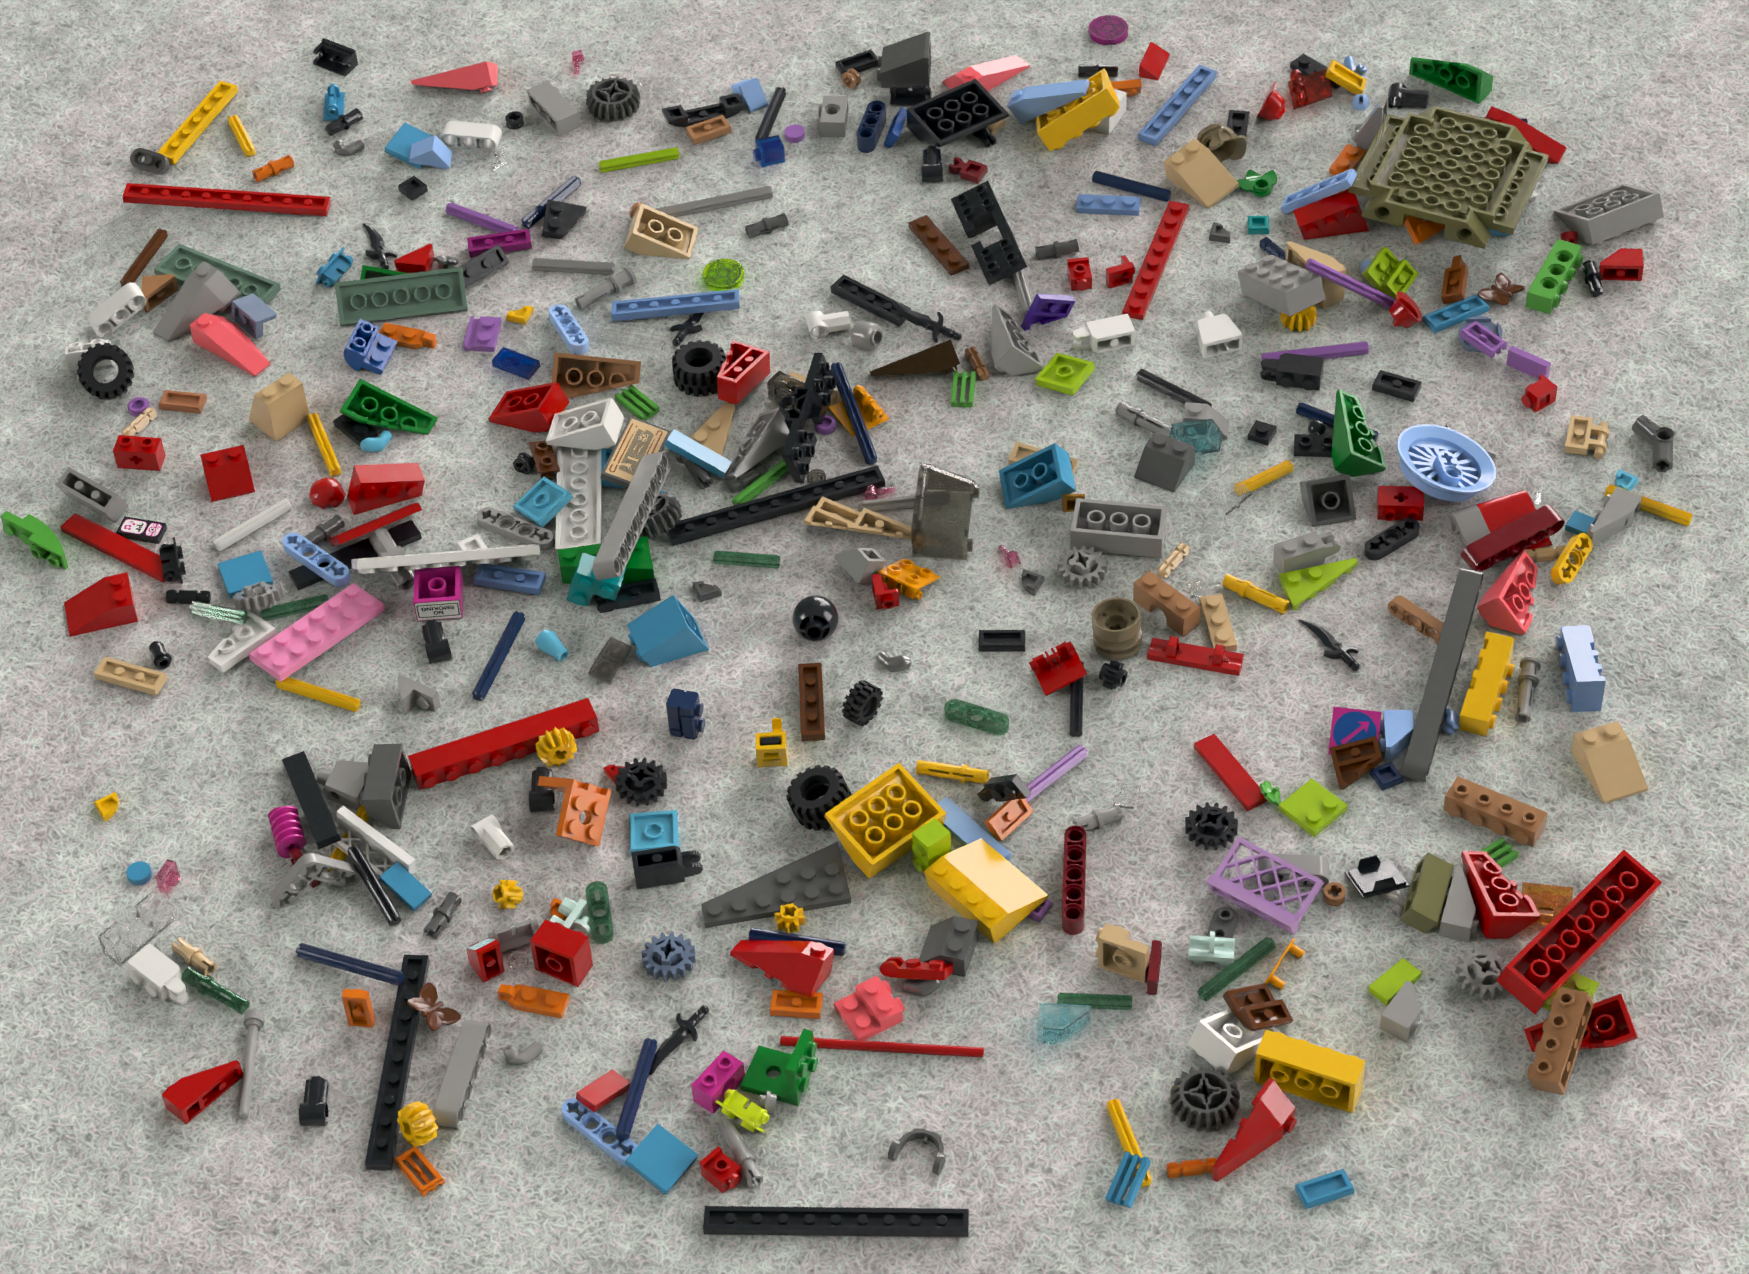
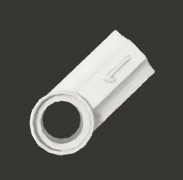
[806,311,851,339]
[470,814,514,860]

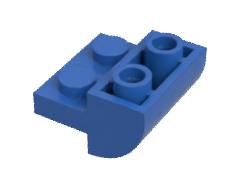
[343,319,398,375]

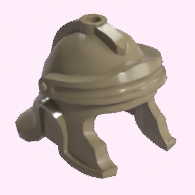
[1197,123,1247,163]

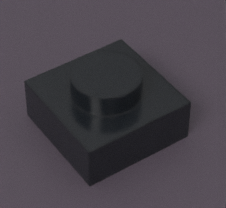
[398,176,428,201]
[1247,420,1277,446]

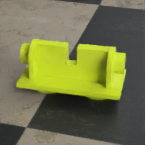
[716,1089,770,1133]

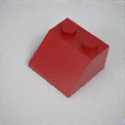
[200,445,255,502]

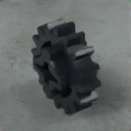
[615,758,667,806]
[1185,802,1238,851]

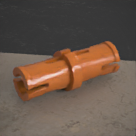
[252,154,295,182]

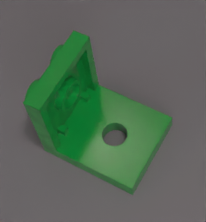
[740,1029,818,1106]

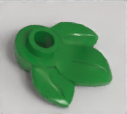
[1237,169,1277,197]

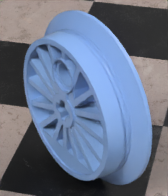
[1397,424,1496,502]

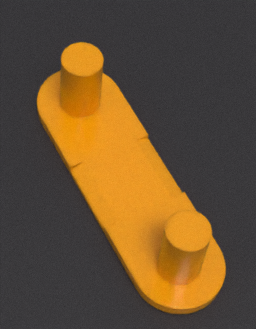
[1264,938,1305,990]

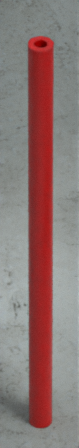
[780,1036,984,1058]

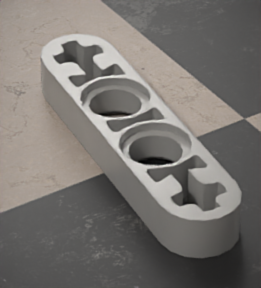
[477,507,555,551]

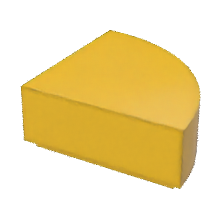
[505,306,534,325]
[94,792,119,821]

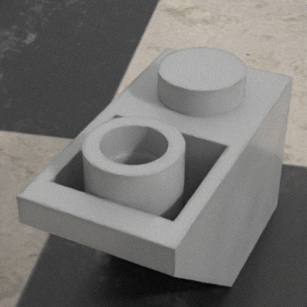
[834,548,886,585]

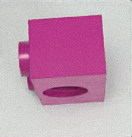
[691,1050,745,1114]

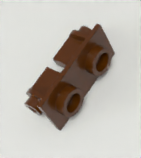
[528,441,560,481]

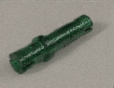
[181,967,250,1014]

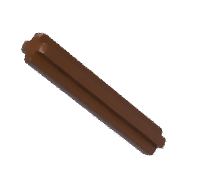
[120,228,168,287]

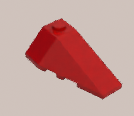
[1485,106,1567,164]
[1524,994,1638,1052]
[1213,1078,1297,1182]

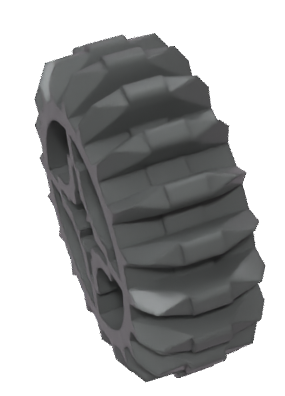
[586,76,641,122]
[639,492,682,540]
[1170,1065,1240,1132]

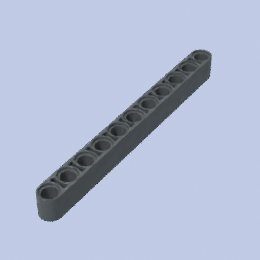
[1402,567,1484,782]

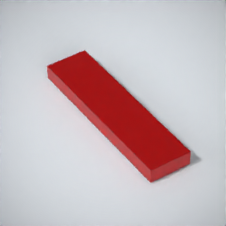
[1194,734,1267,811]

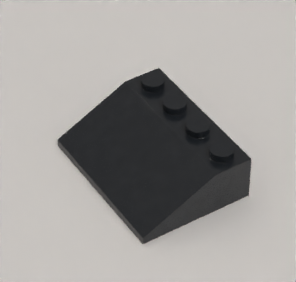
[907,78,1009,147]

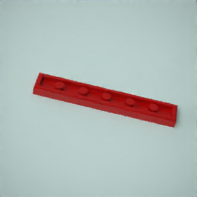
[60,513,166,583]

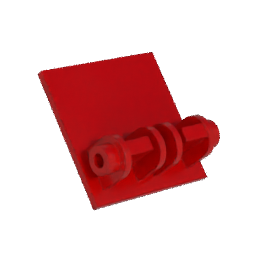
[1029,641,1088,696]

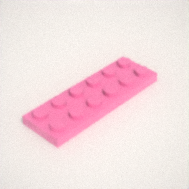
[249,583,385,682]

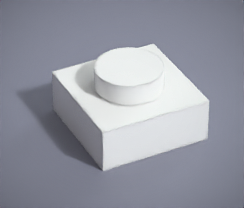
[458,534,487,563]

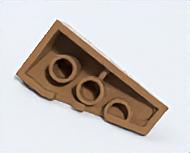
[552,352,641,398]

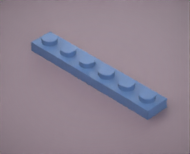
[1138,65,1217,146]
[611,289,740,321]

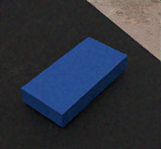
[884,107,907,148]

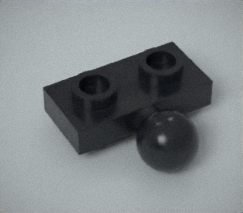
[1294,420,1333,457]

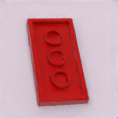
[329,502,422,547]

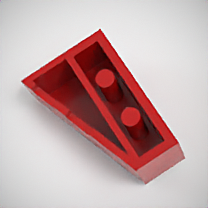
[1293,189,1369,240]
[717,340,770,405]

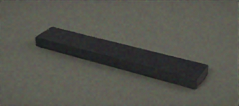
[288,520,422,591]
[282,751,341,849]

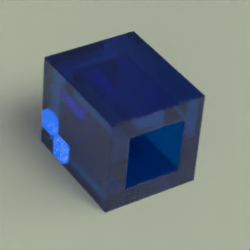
[753,135,785,167]

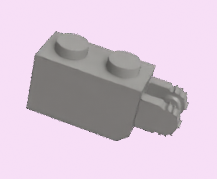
[1273,531,1341,573]

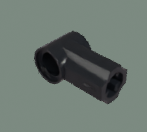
[1388,83,1429,109]
[922,146,943,182]
[422,619,452,664]
[529,767,555,812]
[299,1076,329,1126]

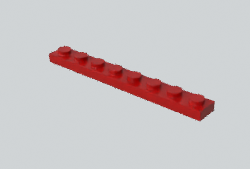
[1122,200,1190,320]

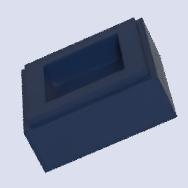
[1370,762,1404,791]

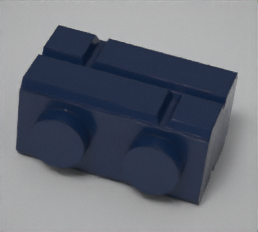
[666,688,705,740]

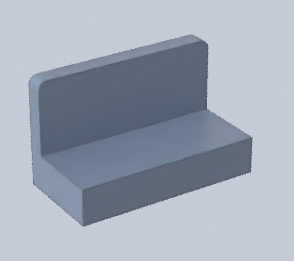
[232,294,277,339]

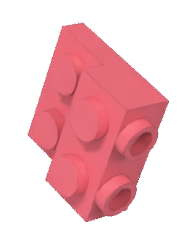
[834,976,904,1041]

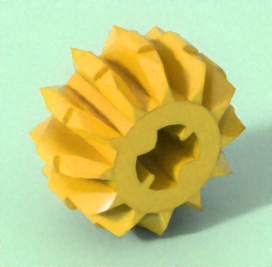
[1280,305,1317,333]
[535,727,577,767]
[397,1101,438,1147]

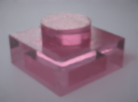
[156,859,180,894]

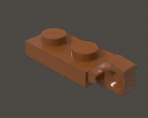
[1441,255,1469,304]

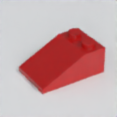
[488,382,569,433]
[64,572,138,637]

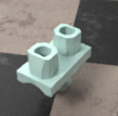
[550,897,591,936]
[1188,931,1235,966]

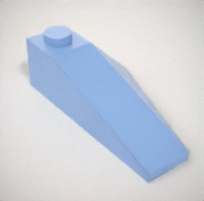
[1007,79,1090,123]

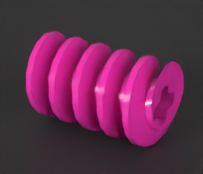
[268,806,306,858]

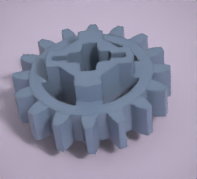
[641,932,696,982]

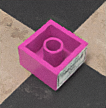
[413,566,463,621]

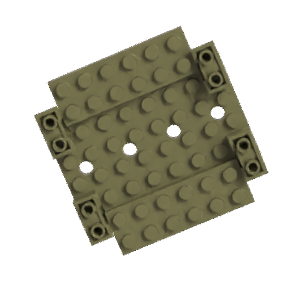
[1348,106,1549,249]

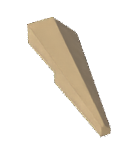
[804,497,925,541]

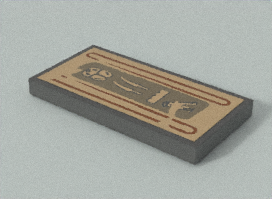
[600,416,671,489]

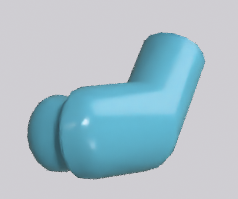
[360,430,392,452]

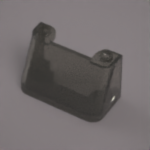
[911,463,980,560]

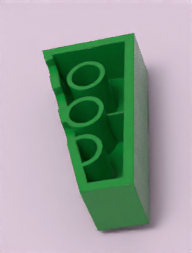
[557,536,654,584]

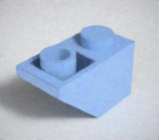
[1379,710,1414,761]

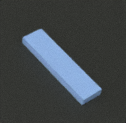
[1281,168,1357,215]
[937,797,1011,860]

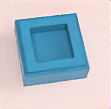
[1565,510,1596,535]

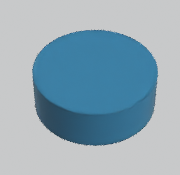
[126,861,152,885]

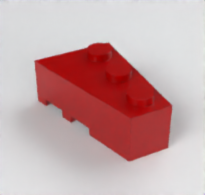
[347,463,425,515]

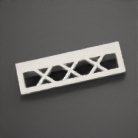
[333,806,416,878]

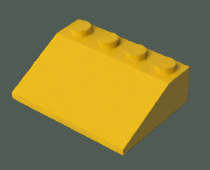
[1036,69,1120,152]
[825,763,946,879]
[924,838,1049,944]

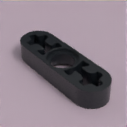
[1364,518,1420,561]

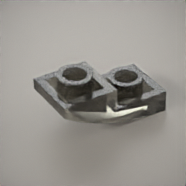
[588,637,632,685]

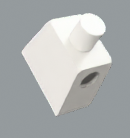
[1197,311,1243,359]

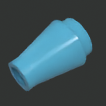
[535,629,569,662]

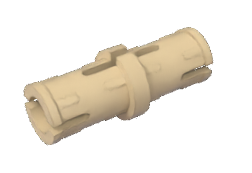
[171,938,217,977]

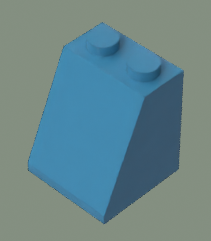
[627,595,709,667]

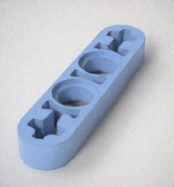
[549,305,589,355]
[282,532,351,587]
[562,1098,638,1166]

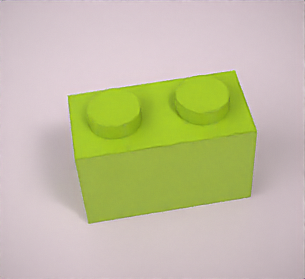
[912,818,951,872]

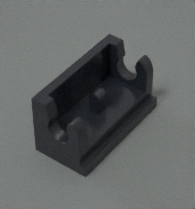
[313,38,358,77]

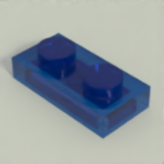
[492,347,540,380]

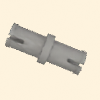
[1072,805,1123,831]

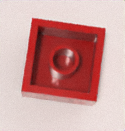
[530,919,593,987]

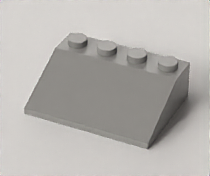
[1554,183,1664,246]

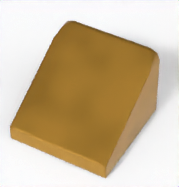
[1062,494,1085,512]

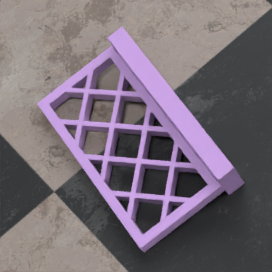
[1206,836,1324,935]

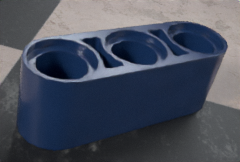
[857,100,886,153]

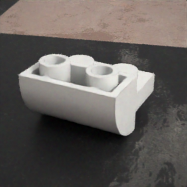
[65,339,114,372]

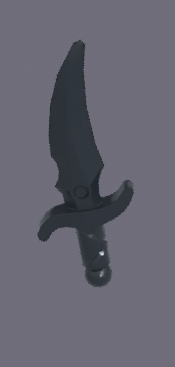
[363,223,397,270]
[891,299,962,343]
[670,312,705,346]
[1299,620,1360,671]
[649,1005,709,1075]

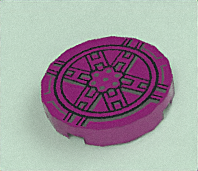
[1089,15,1128,45]

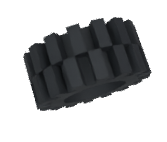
[842,680,883,726]

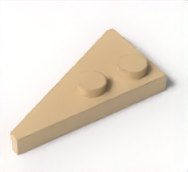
[690,402,736,456]

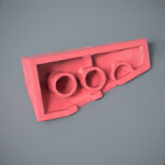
[942,56,1029,91]
[411,61,498,93]
[189,313,270,377]
[1477,550,1538,635]

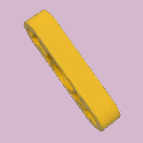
[1551,533,1593,586]

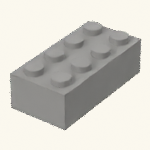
[1237,255,1325,316]
[1070,498,1167,558]

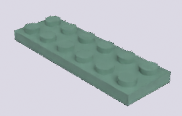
[154,244,281,306]
[335,267,468,326]

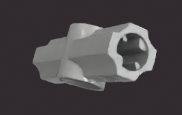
[369,528,414,590]

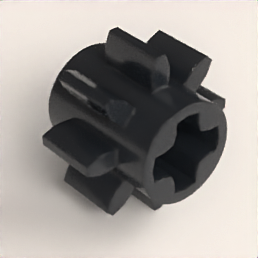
[1099,660,1128,690]

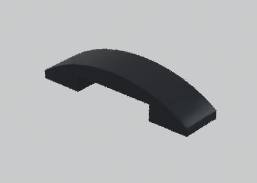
[662,93,745,127]

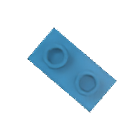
[323,83,345,121]
[316,247,353,288]

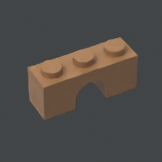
[1133,571,1200,637]

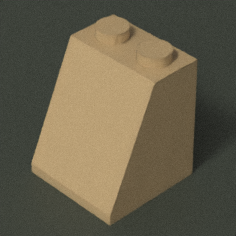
[249,373,309,441]

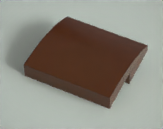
[1223,983,1294,1031]

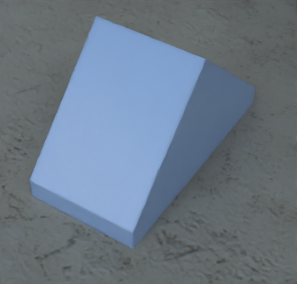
[409,135,452,169]

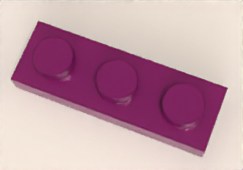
[467,229,532,258]

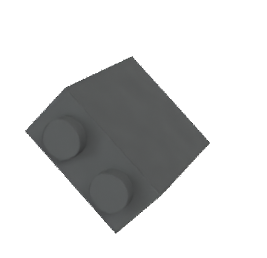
[877,32,932,88]

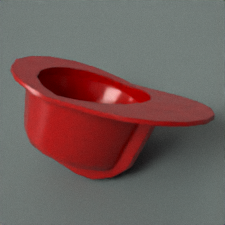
[1256,81,1286,121]
[1389,291,1422,329]

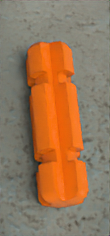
[1166,1157,1217,1178]

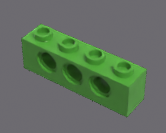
[1525,239,1583,314]

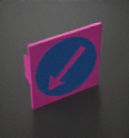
[1328,707,1382,754]

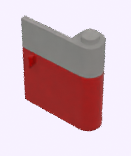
[1445,490,1553,560]

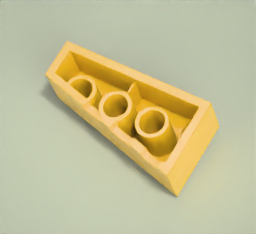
[1459,631,1515,736]

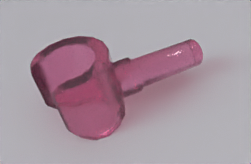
[572,49,584,74]
[865,485,895,500]
[999,545,1021,568]

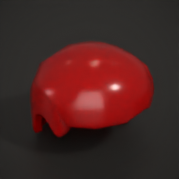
[309,478,346,509]

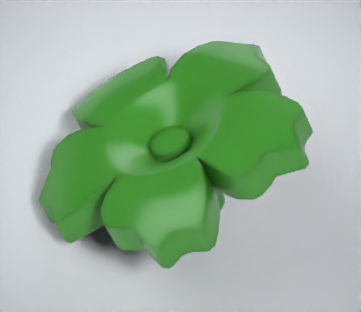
[1260,780,1281,806]

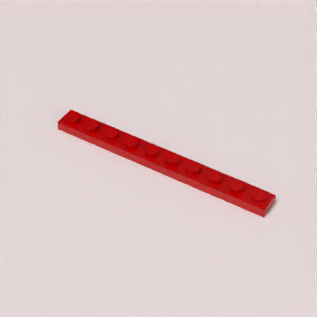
[122,183,331,216]

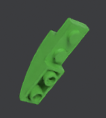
[0,511,68,570]

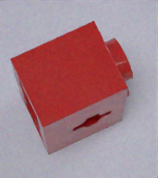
[113,435,166,471]
[1377,486,1424,521]

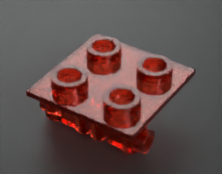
[1288,69,1333,109]

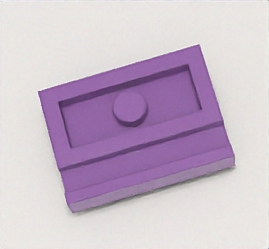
[463,316,502,352]

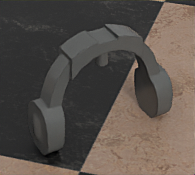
[888,1128,946,1175]

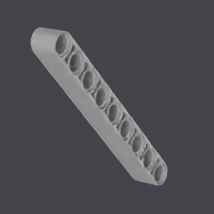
[593,451,671,580]

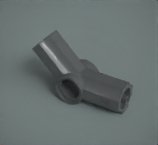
[1632,415,1675,473]

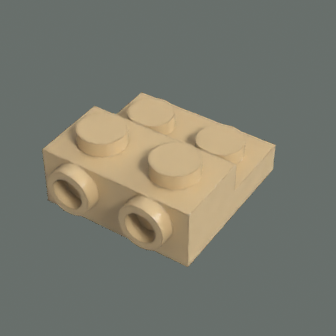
[1096,923,1149,983]

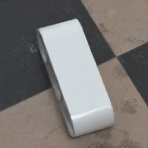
[440,121,502,151]
[88,283,146,337]

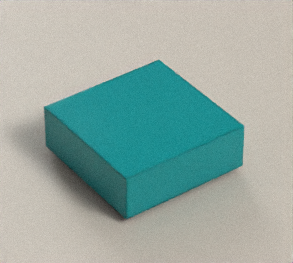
[1247,216,1270,234]

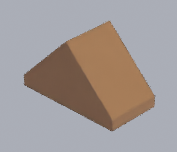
[141,274,179,313]

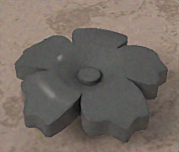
[433,256,458,269]

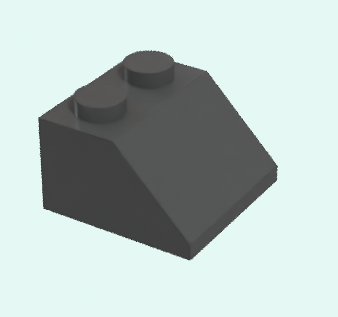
[1134,432,1195,493]
[1299,474,1357,527]
[919,916,979,977]

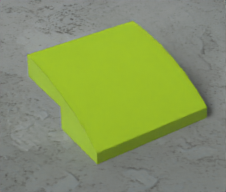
[1361,246,1419,299]

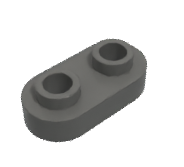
[130,148,170,175]
[1207,907,1238,938]

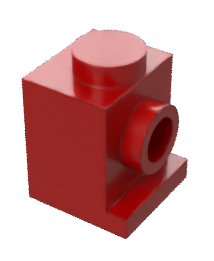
[1067,257,1092,291]
[1521,374,1557,412]
[700,1146,742,1193]

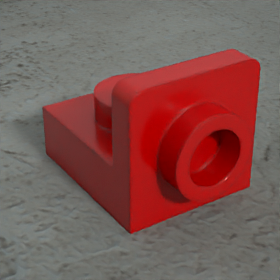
[1106,255,1135,289]
[872,574,899,609]

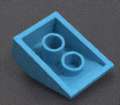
[999,443,1076,509]

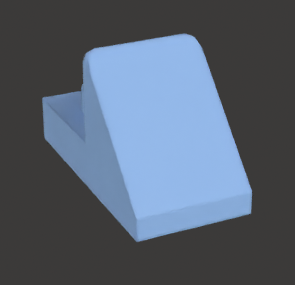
[731,78,768,113]

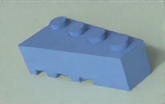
[1556,625,1606,712]

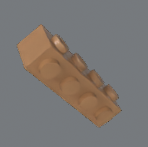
[1443,776,1547,847]
[1527,987,1594,1095]

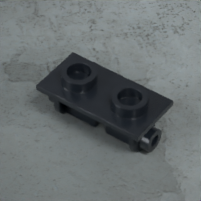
[890,84,932,105]
[159,537,186,584]

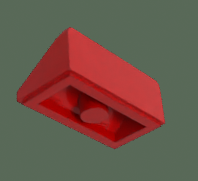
[1139,42,1170,81]

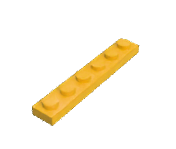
[157,81,238,165]

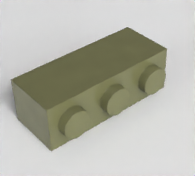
[1400,852,1454,933]

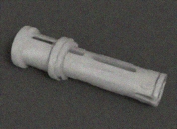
[574,266,637,310]
[1515,657,1541,723]

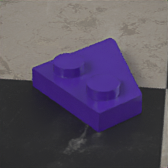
[1021,293,1075,331]

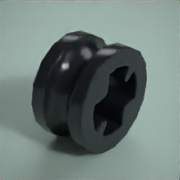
[505,111,524,130]
[513,453,535,475]

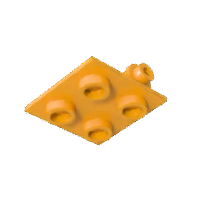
[829,385,889,437]
[878,559,940,600]

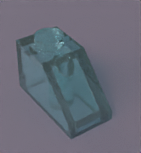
[1170,419,1223,454]
[1038,1003,1091,1044]

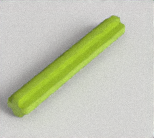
[599,147,679,173]

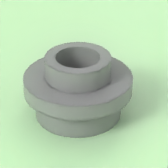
[758,1090,777,1115]

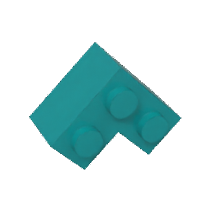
[566,552,626,607]

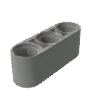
[1257,854,1329,888]

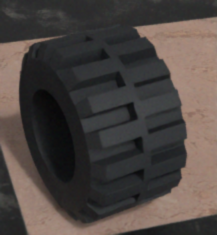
[672,340,726,397]
[77,343,135,400]
[786,765,852,831]

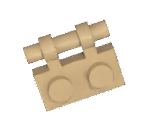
[1564,415,1609,459]

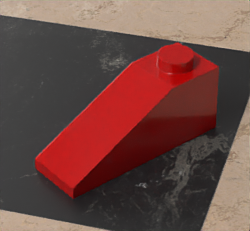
[161,1060,243,1124]

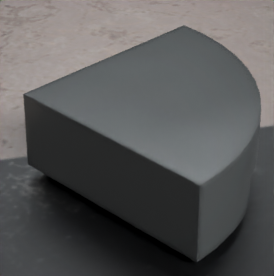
[1209,222,1230,243]
[1022,569,1045,596]
[692,581,722,602]

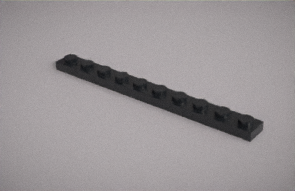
[666,465,885,546]
[365,955,430,1171]
[703,1206,969,1237]

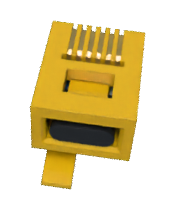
[755,718,788,767]

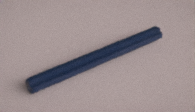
[831,362,877,465]

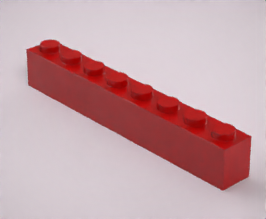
[408,698,599,790]

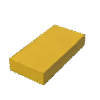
[1325,59,1366,95]

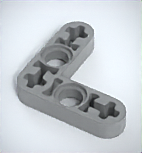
[270,853,361,909]

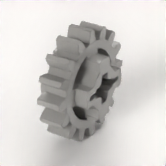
[1057,546,1107,589]
[233,582,284,612]
[1455,947,1508,1000]

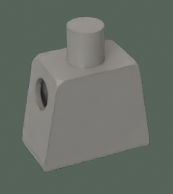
[317,760,369,811]

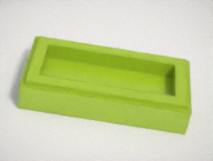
[1368,958,1422,1006]

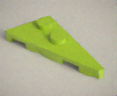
[1279,558,1358,611]

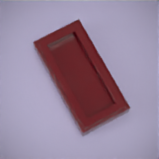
[1147,940,1162,995]

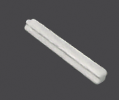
[213,498,292,551]

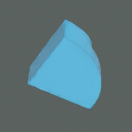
[1615,469,1639,492]

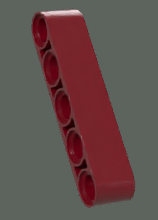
[1460,504,1565,572]
[1062,825,1087,935]

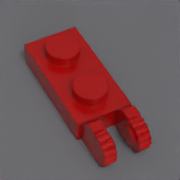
[879,956,953,981]

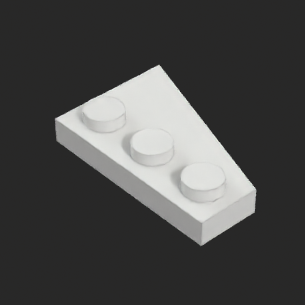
[208,610,277,673]

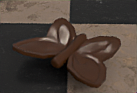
[1478,273,1524,306]
[407,982,461,1031]

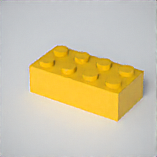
[1254,1030,1365,1113]

